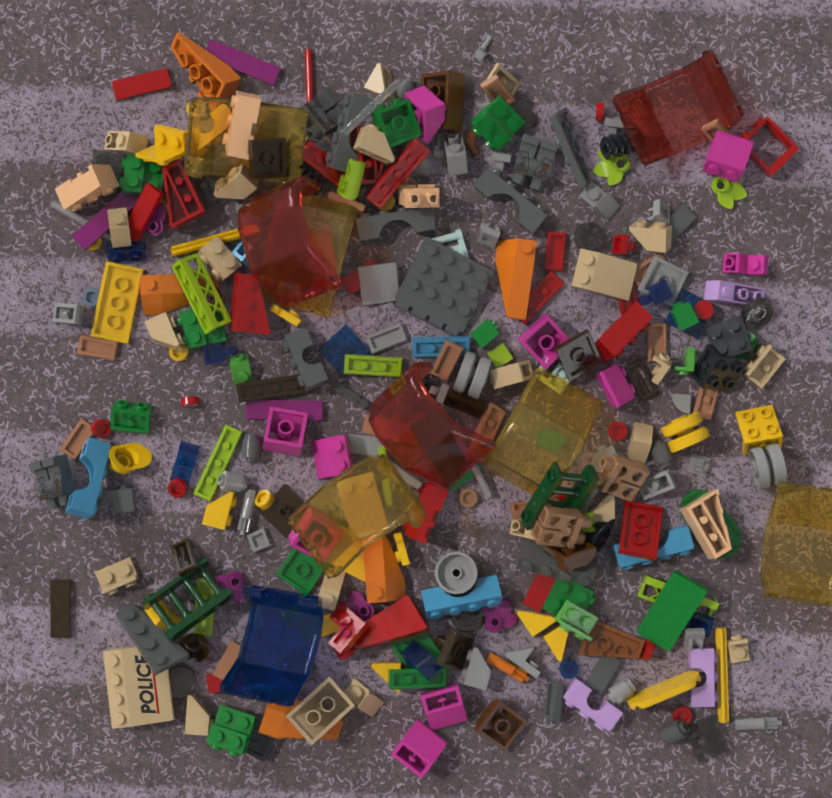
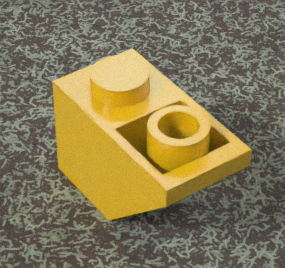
[202,491,238,530]

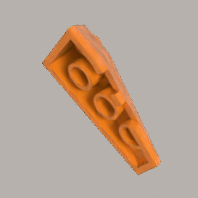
[171,32,241,111]
[495,238,537,321]
[140,274,220,315]
[363,532,406,603]
[258,690,343,740]

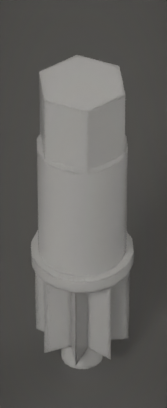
[237,489,257,536]
[734,717,782,730]

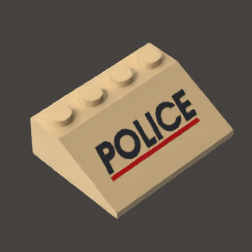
[103,646,175,729]

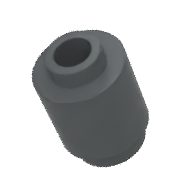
[394,77,417,100]
[242,434,262,462]
[650,439,674,469]
[659,719,689,744]

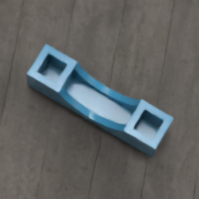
[65,437,111,520]
[612,525,694,570]
[421,575,502,619]

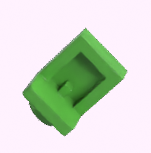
[673,348,698,375]
[230,353,253,386]

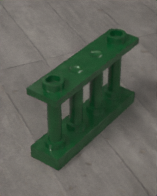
[520,461,600,530]
[142,557,234,643]

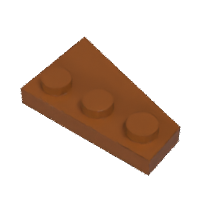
[577,621,645,660]

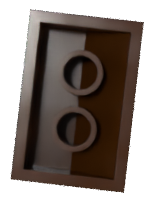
[421,70,465,133]

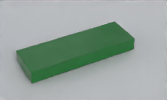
[388,667,446,690]

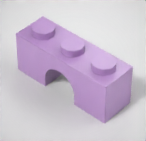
[688,647,718,707]
[563,677,623,732]

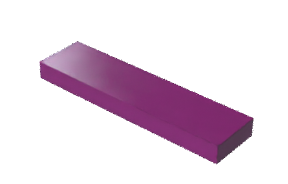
[206,39,281,86]
[72,192,139,251]
[246,400,323,420]

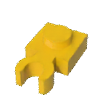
[270,304,302,327]
[394,532,410,566]

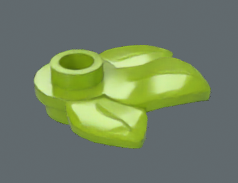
[593,150,631,186]
[711,175,747,209]

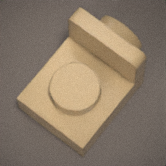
[651,351,672,385]
[727,634,750,663]

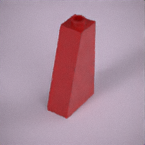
[353,595,431,650]

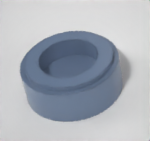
[82,288,100,307]

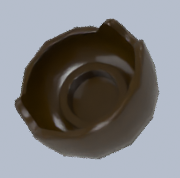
[180,633,210,662]

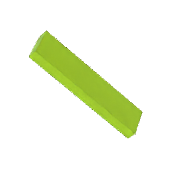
[193,424,243,502]

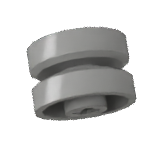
[453,351,492,399]
[749,443,787,490]
[435,551,479,595]

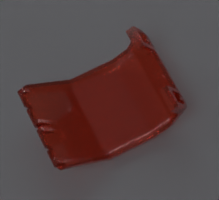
[611,50,745,166]
[238,176,342,309]
[368,362,497,488]

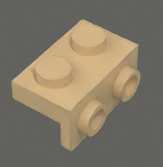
[198,236,242,283]
[743,344,785,389]

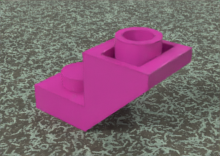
[722,253,769,275]

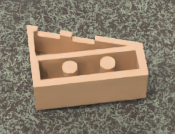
[222,91,261,160]
[55,164,119,212]
[679,489,732,559]

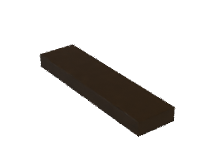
[236,374,315,403]

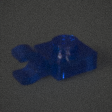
[637,279,673,306]
[202,343,238,365]

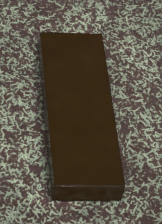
[50,579,71,638]

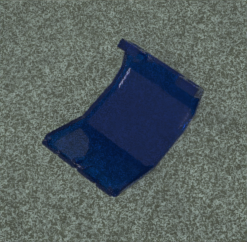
[219,585,324,707]

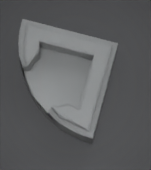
[671,394,691,414]

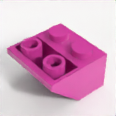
[421,683,468,730]
[391,719,448,779]

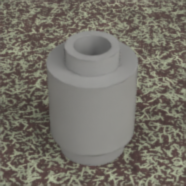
[218,470,248,493]
[607,678,637,705]

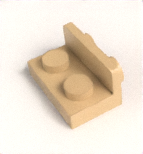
[95,557,140,596]

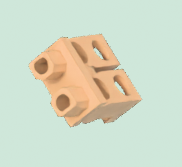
[397,184,439,208]

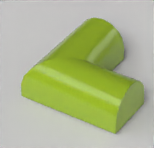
[337,158,366,200]

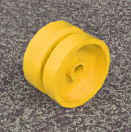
[660,411,710,453]

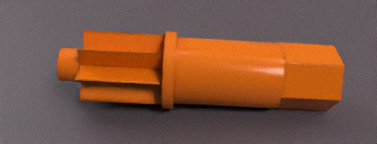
[486,652,530,683]

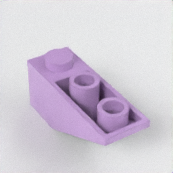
[704,280,766,308]

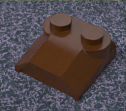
[542,540,596,572]
[475,698,528,752]

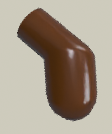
[465,129,481,158]

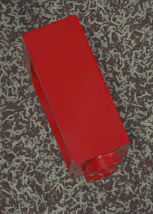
[740,116,800,178]

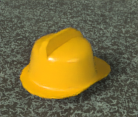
[109,443,152,475]

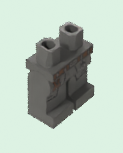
[293,87,344,141]
[512,134,558,192]
[29,454,76,510]

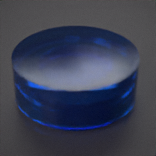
[559,659,578,679]

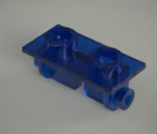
[105,241,147,263]

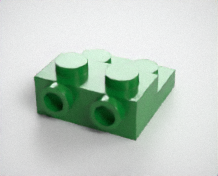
[471,95,526,151]
[371,97,422,148]
[119,154,166,197]
[178,304,228,350]
[542,578,595,616]
[206,704,257,757]

